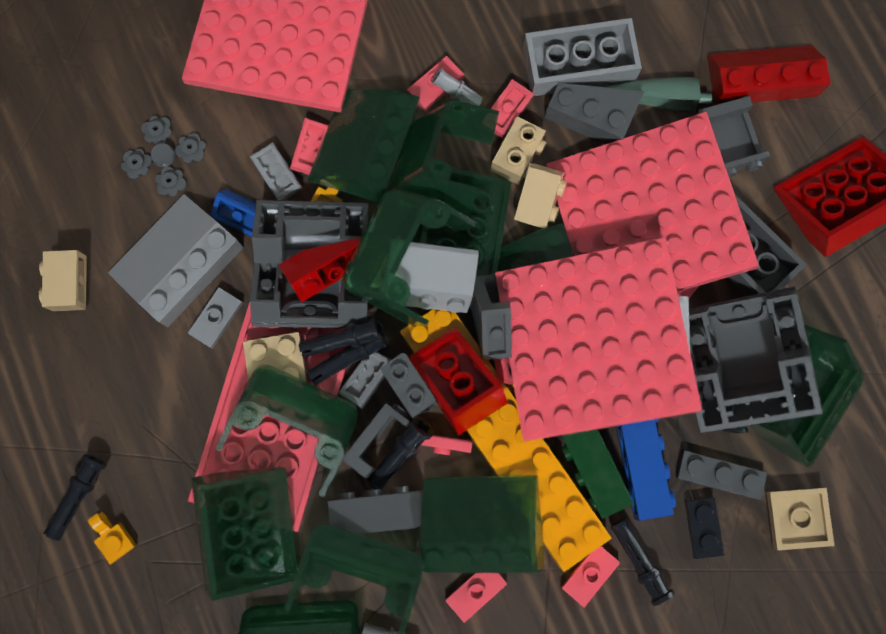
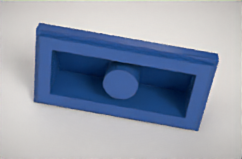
[210,189,256,237]

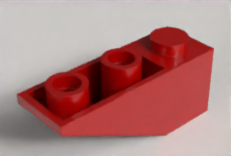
[279,237,375,302]

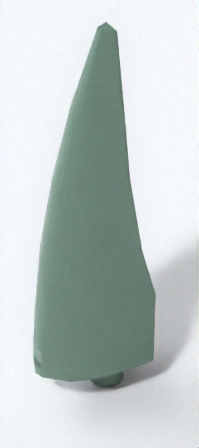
[606,77,712,112]

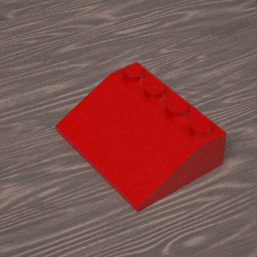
[774,136,886,258]

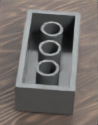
[727,195,807,296]

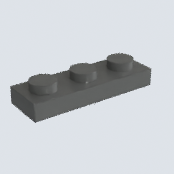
[676,451,767,500]

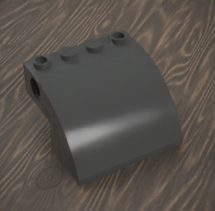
[250,200,368,328]
[689,286,823,433]

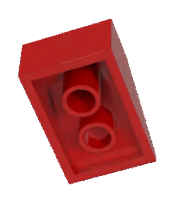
[408,327,508,435]

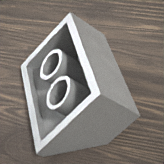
[383,240,478,313]

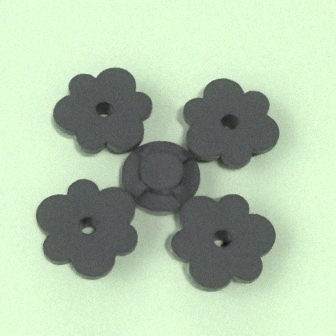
[121,116,206,197]

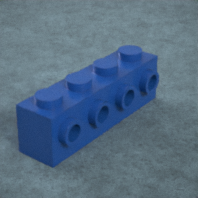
[616,419,676,521]

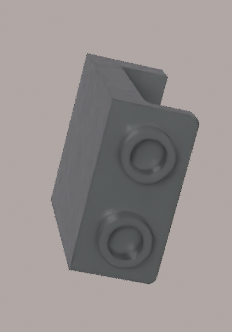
[695,96,770,178]
[471,274,512,361]
[380,353,437,418]
[342,403,410,478]

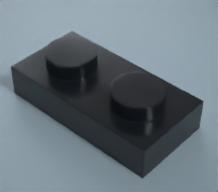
[684,497,725,559]

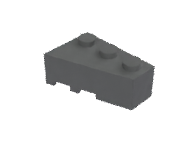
[545,83,644,144]
[328,486,432,536]

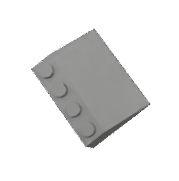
[108,194,244,327]

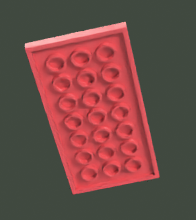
[188,302,351,532]

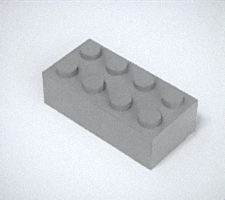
[523,18,642,96]

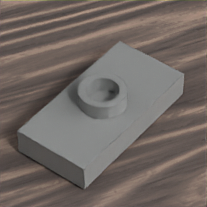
[250,143,302,201]
[188,287,243,349]
[338,352,391,409]

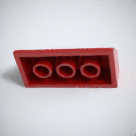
[707,45,831,106]

